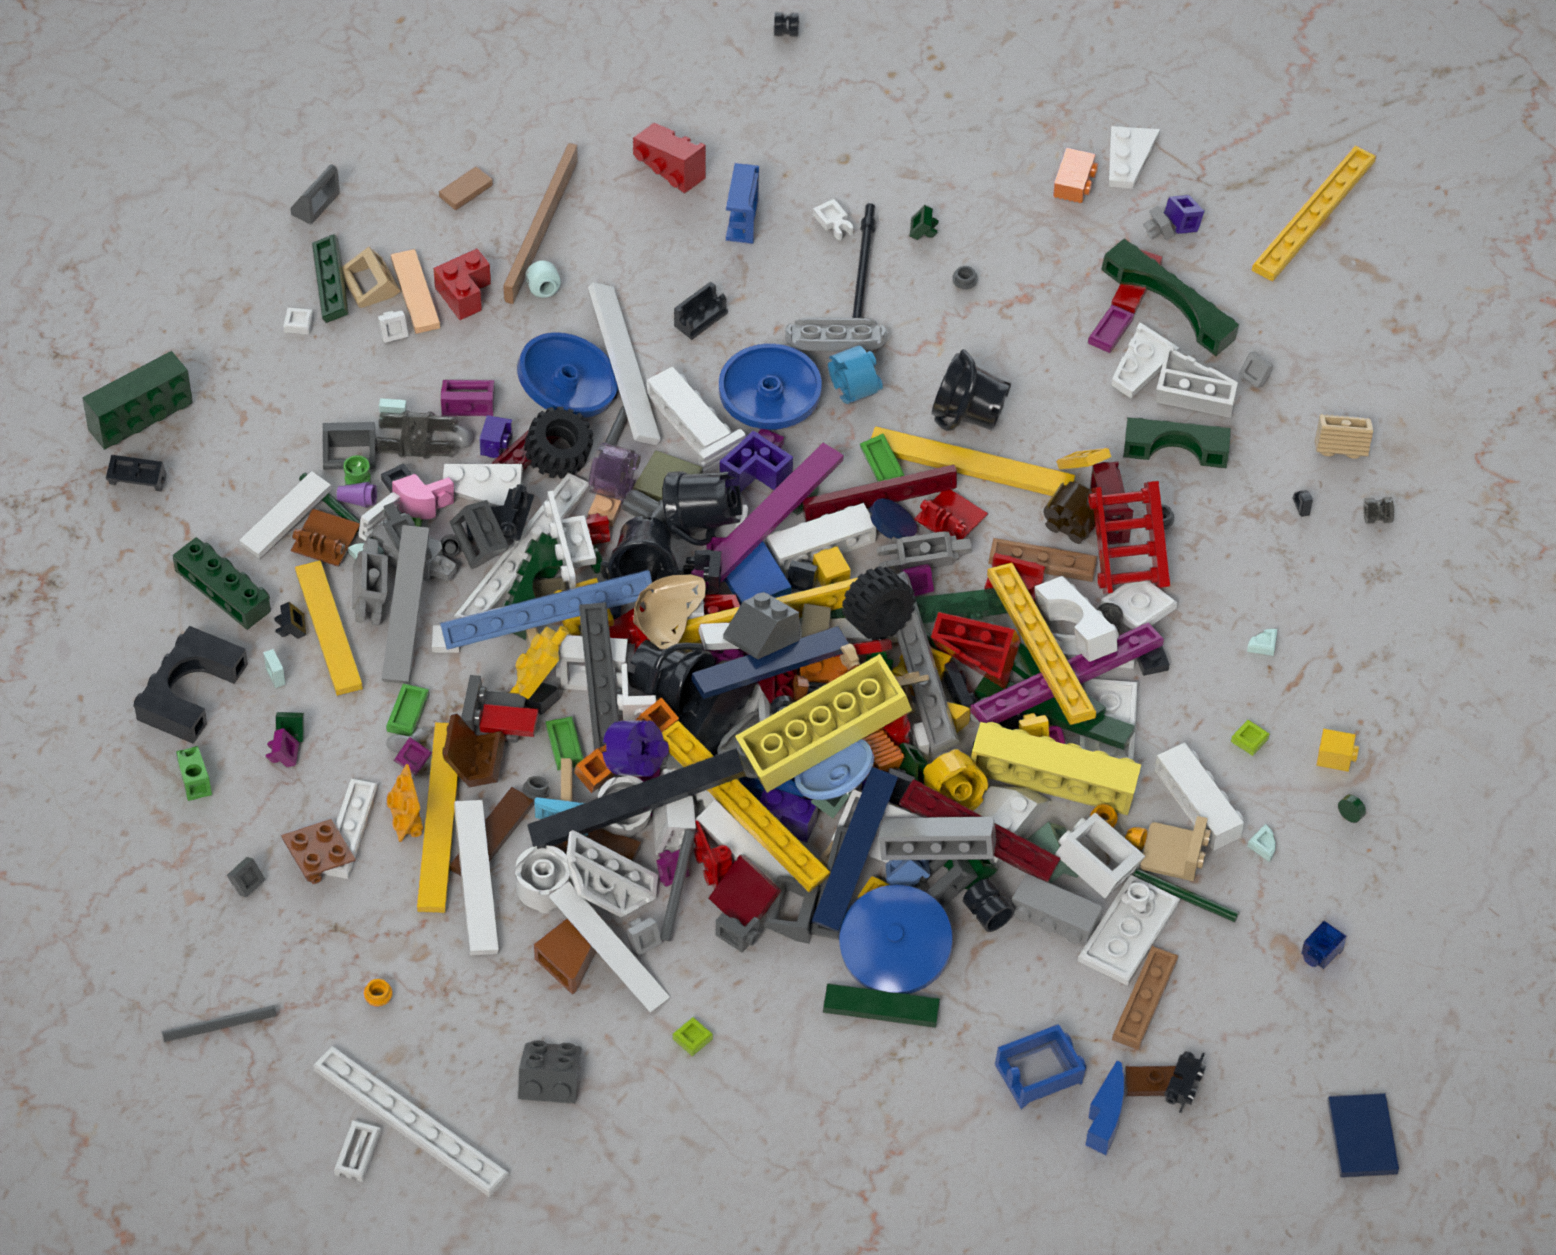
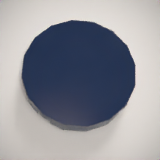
[869,498,917,539]

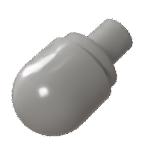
[437,422,473,448]

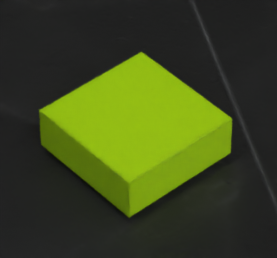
[1231,720,1270,756]
[672,1017,713,1057]

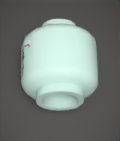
[525,261,561,298]

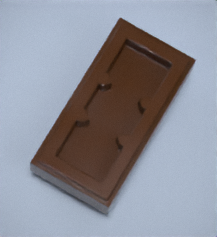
[1125,1066,1183,1096]

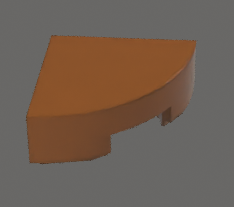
[793,675,809,701]

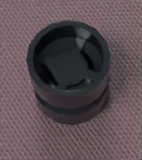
[963,879,1015,932]

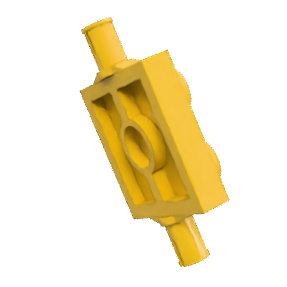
[508,626,569,699]

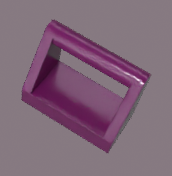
[440,380,495,416]

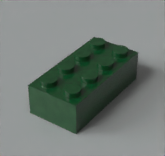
[82,351,193,450]

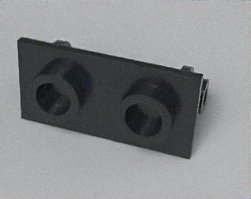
[498,484,535,542]
[1164,1051,1206,1113]

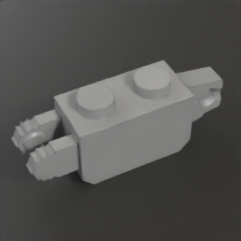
[372,525,457,582]
[876,532,972,573]
[352,538,388,626]

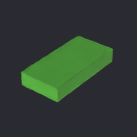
[860,434,905,482]
[386,683,429,736]
[545,716,583,771]

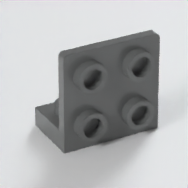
[461,675,526,743]

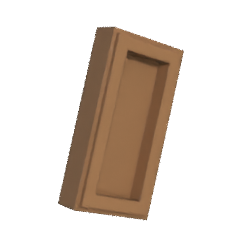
[439,166,493,211]

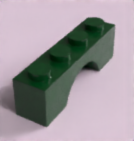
[1123,417,1231,468]
[501,532,563,640]

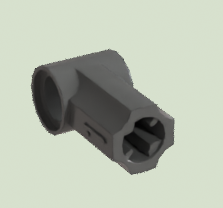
[622,490,668,527]

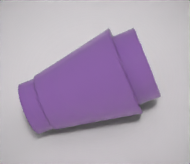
[337,482,378,508]

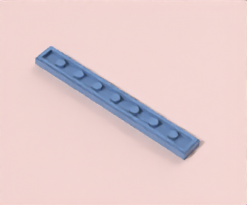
[440,570,654,650]

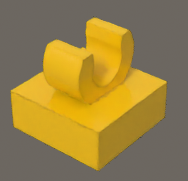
[1019,713,1049,737]

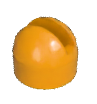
[1125,827,1148,850]

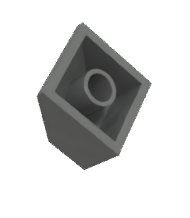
[723,592,800,659]

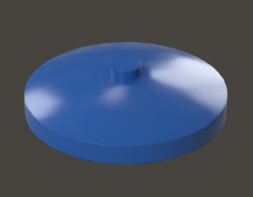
[517,332,618,418]
[719,344,822,430]
[839,885,953,994]

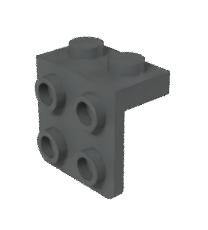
[518,1040,582,1104]

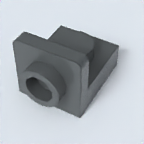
[715,913,761,953]

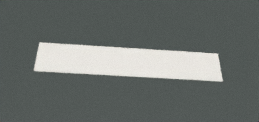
[548,881,670,1013]

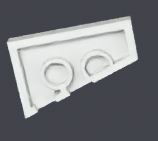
[1108,126,1160,189]
[1111,322,1180,398]
[443,464,523,507]

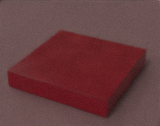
[708,855,782,927]

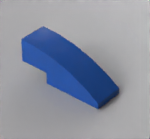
[1085,1061,1124,1155]

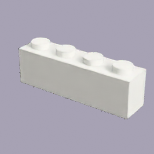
[647,366,732,454]
[767,503,876,574]
[1155,742,1244,851]

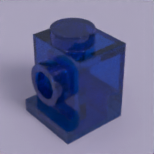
[1301,920,1347,969]

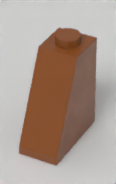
[534,912,603,995]

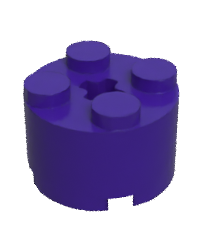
[603,720,669,777]

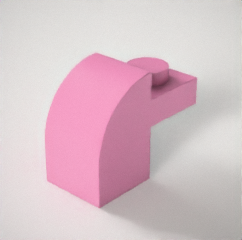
[392,474,454,520]

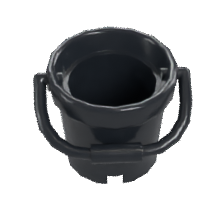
[931,349,1012,431]
[662,471,743,546]
[600,516,685,583]
[628,639,716,718]

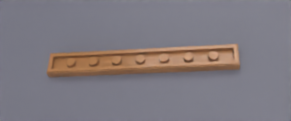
[503,143,578,304]

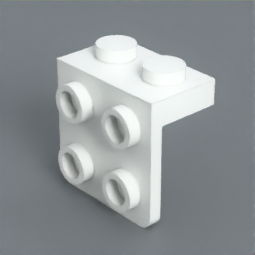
[616,663,656,721]

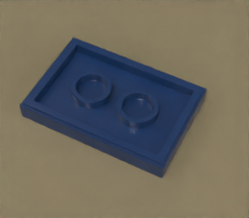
[1327,1093,1399,1178]

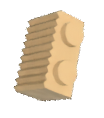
[1314,414,1373,459]

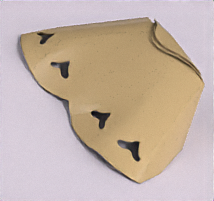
[633,575,706,649]

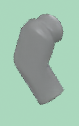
[386,728,428,753]

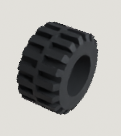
[524,406,594,479]
[842,566,916,641]

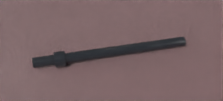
[852,203,876,318]

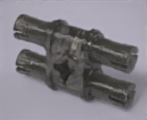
[375,410,458,460]

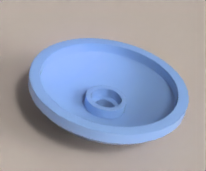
[795,739,874,800]

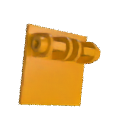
[387,764,423,842]

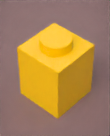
[813,546,851,586]
[1316,728,1359,772]

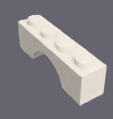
[1035,576,1119,662]

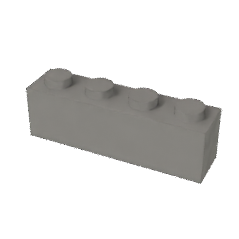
[879,817,996,860]

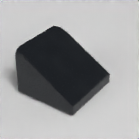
[525,683,560,715]

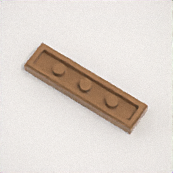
[988,538,1097,582]
[1112,946,1179,1050]

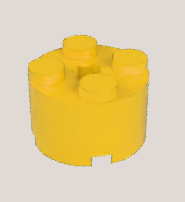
[923,749,988,811]

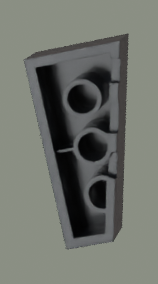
[678,660,757,756]

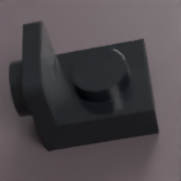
[694,550,722,593]

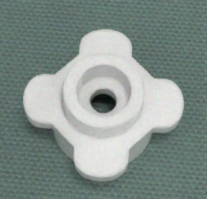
[1121,882,1155,912]

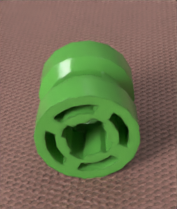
[343,455,371,485]

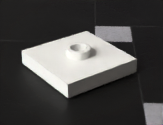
[1101,581,1177,629]

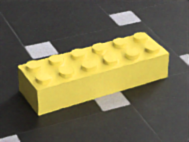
[735,654,912,792]
[971,722,1141,815]

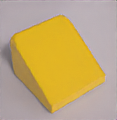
[947,702,970,733]

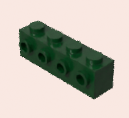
[172,537,271,630]

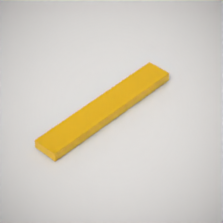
[295,560,363,696]

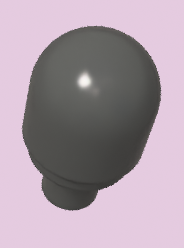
[440,534,461,557]

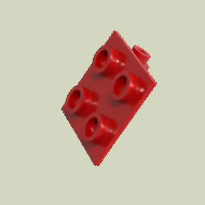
[914,490,988,540]
[693,820,732,889]

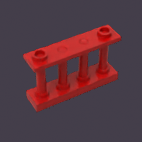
[1088,481,1170,594]

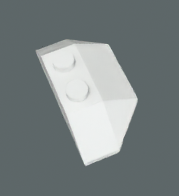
[974,786,1051,868]
[567,830,658,917]

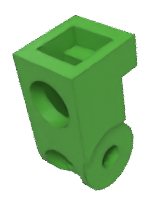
[176,746,212,801]

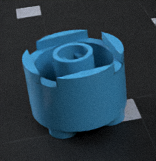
[828,345,883,404]

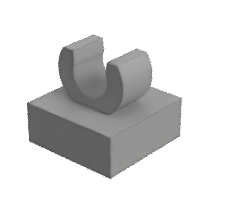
[1143,205,1175,240]
[1239,351,1274,388]
[627,917,662,956]

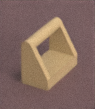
[342,247,401,308]

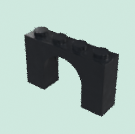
[133,626,248,744]

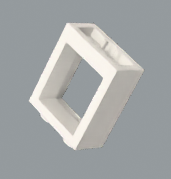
[556,635,628,692]
[652,768,696,855]
[1055,813,1145,898]

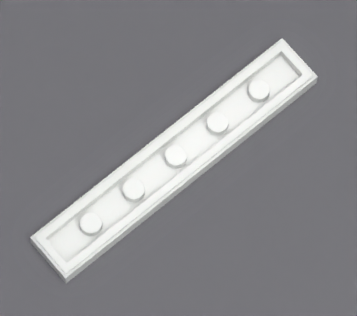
[454,800,499,956]

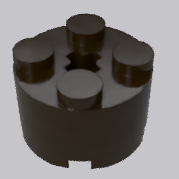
[1043,482,1096,544]

